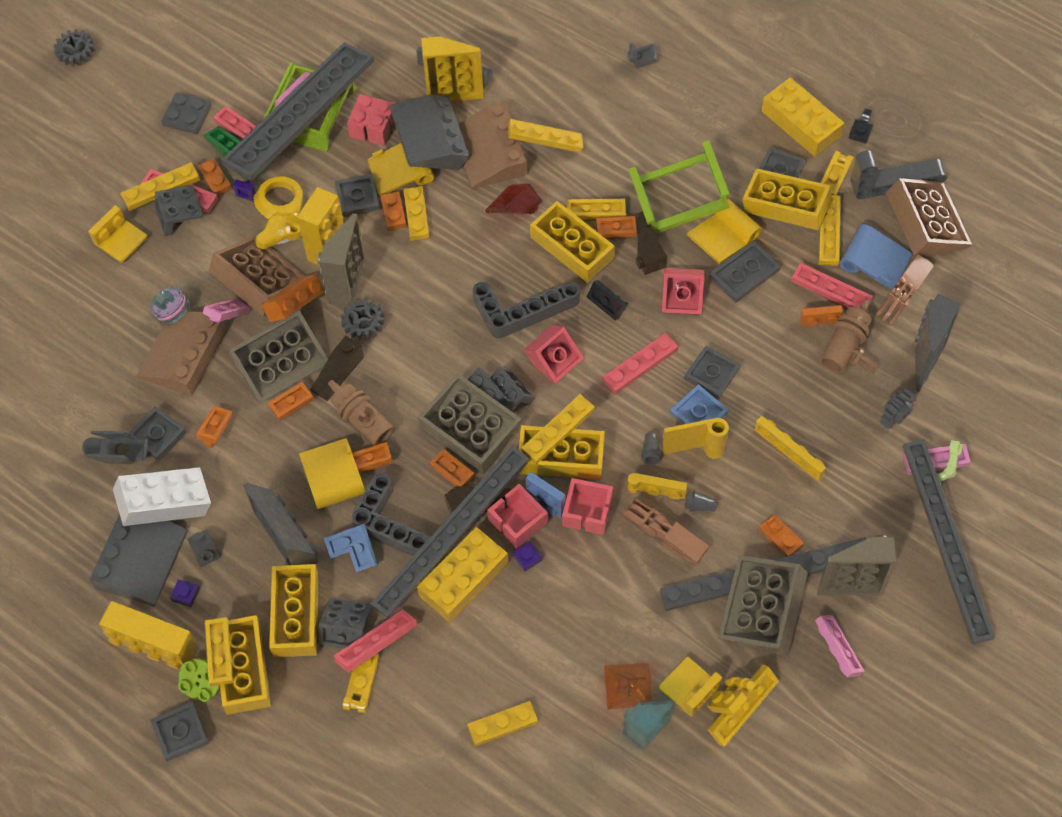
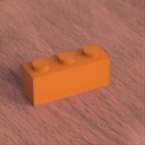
[261,274,324,322]

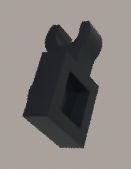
[848,108,873,144]

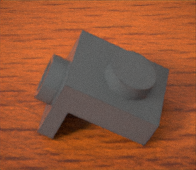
[627,43,657,68]
[187,530,219,567]

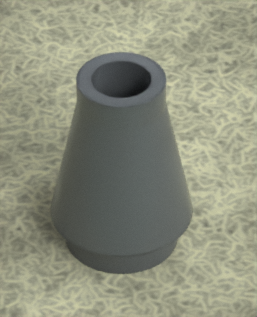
[641,433,662,465]
[685,491,717,512]

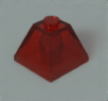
[485,183,542,215]

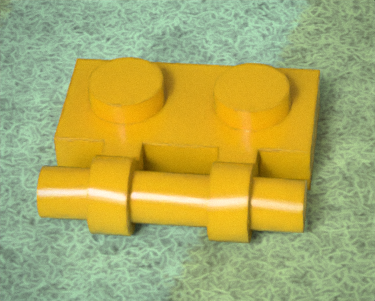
[707,677,755,715]

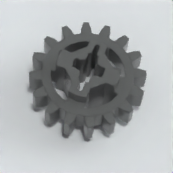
[54,29,95,66]
[341,298,385,340]
[879,388,917,429]

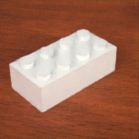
[113,467,211,526]

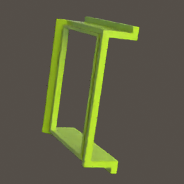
[263,62,357,152]
[628,140,730,234]

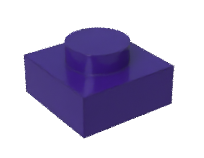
[233,179,256,201]
[512,541,542,572]
[170,579,199,607]

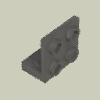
[154,186,203,236]
[490,367,535,411]
[319,598,371,648]

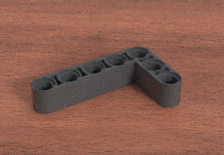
[850,150,947,199]
[473,282,580,338]
[352,473,448,567]

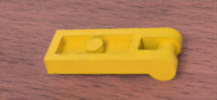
[821,151,854,196]
[627,473,688,500]
[343,654,379,713]

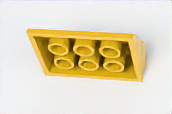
[421,36,484,102]

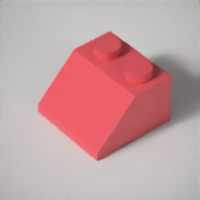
[662,268,704,314]
[523,325,584,384]

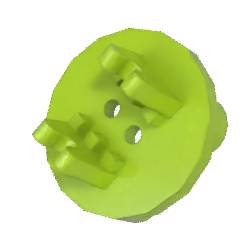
[178,658,220,702]

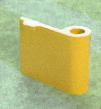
[367,143,434,196]
[687,199,763,265]
[662,418,729,459]
[299,438,365,510]

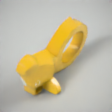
[254,176,303,249]

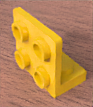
[88,205,148,263]
[659,657,723,718]

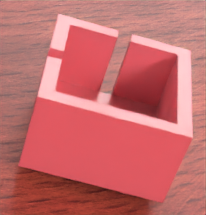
[347,94,395,146]
[562,478,613,535]
[487,484,548,549]

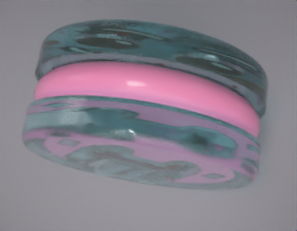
[150,287,190,325]

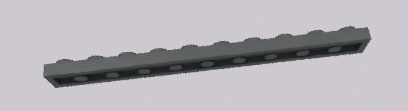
[903,439,995,645]
[371,446,529,619]
[660,537,866,611]

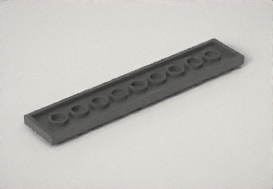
[221,42,374,181]

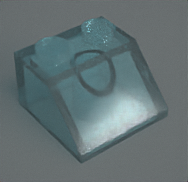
[623,700,674,750]

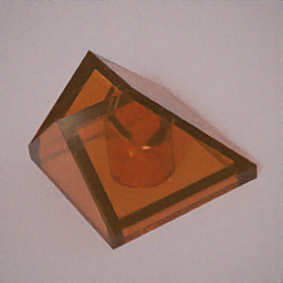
[604,663,652,709]

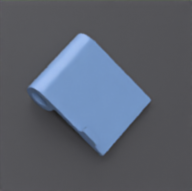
[839,224,913,290]

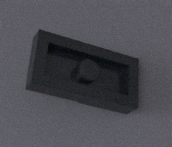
[586,280,628,321]

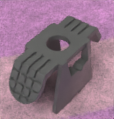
[82,431,148,464]

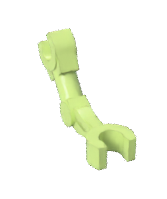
[937,440,963,485]

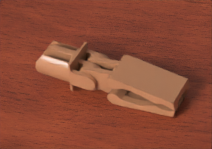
[875,254,934,326]
[623,498,710,566]

